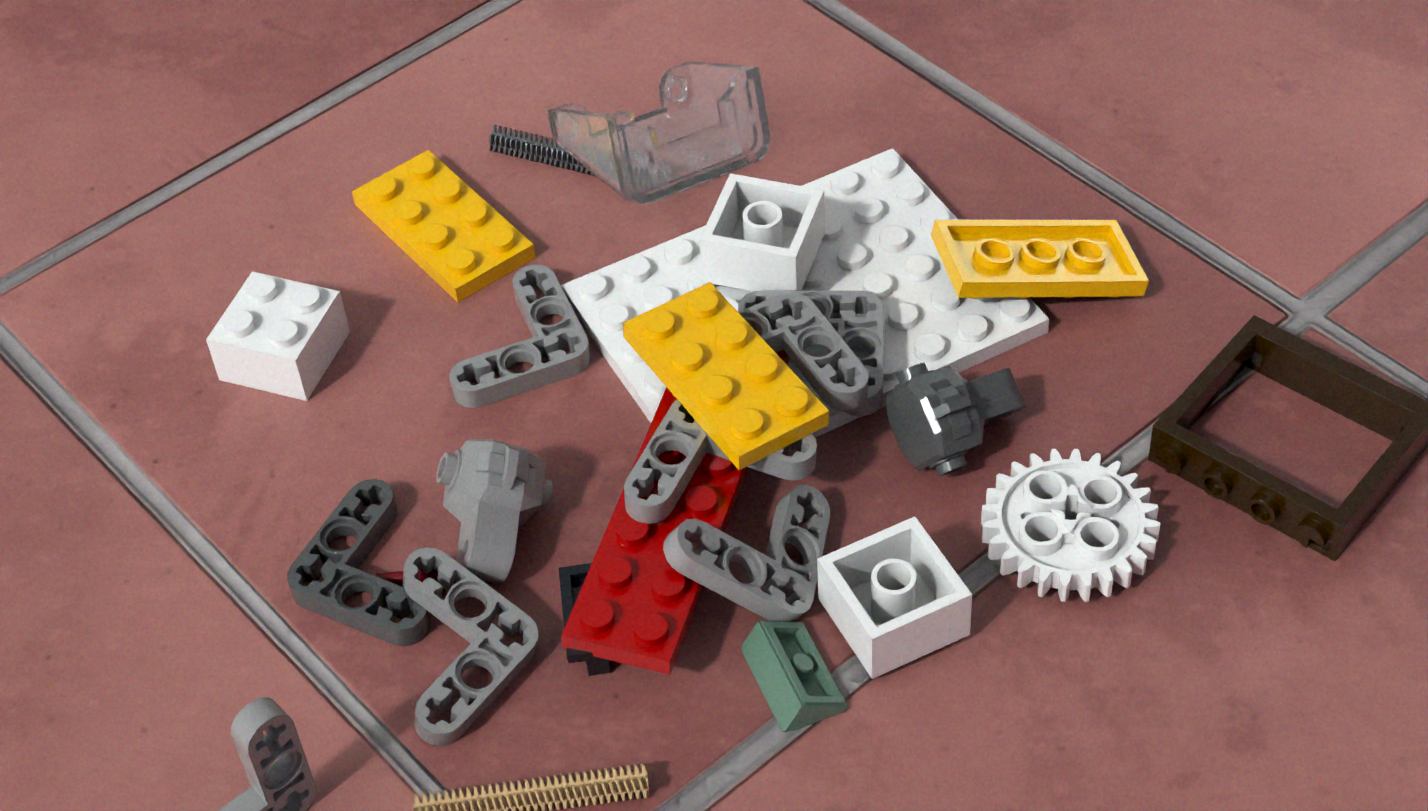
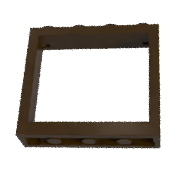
[1148,315,1428,561]

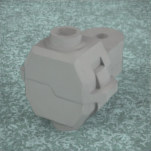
[436,439,553,584]

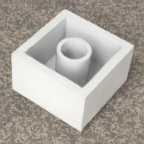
[700,173,825,291]
[206,271,350,401]
[817,517,972,679]

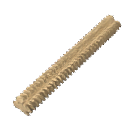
[413,763,649,811]

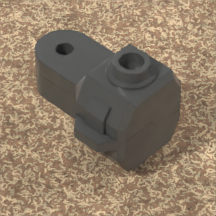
[886,362,1026,477]

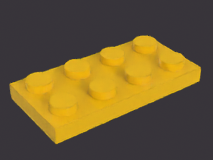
[352,150,536,303]
[931,220,1149,299]
[623,282,829,470]

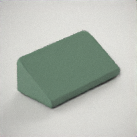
[741,621,848,732]

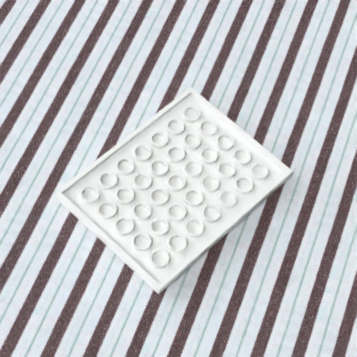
[561,148,1049,437]

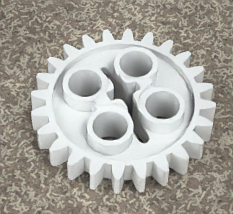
[981,449,1160,602]

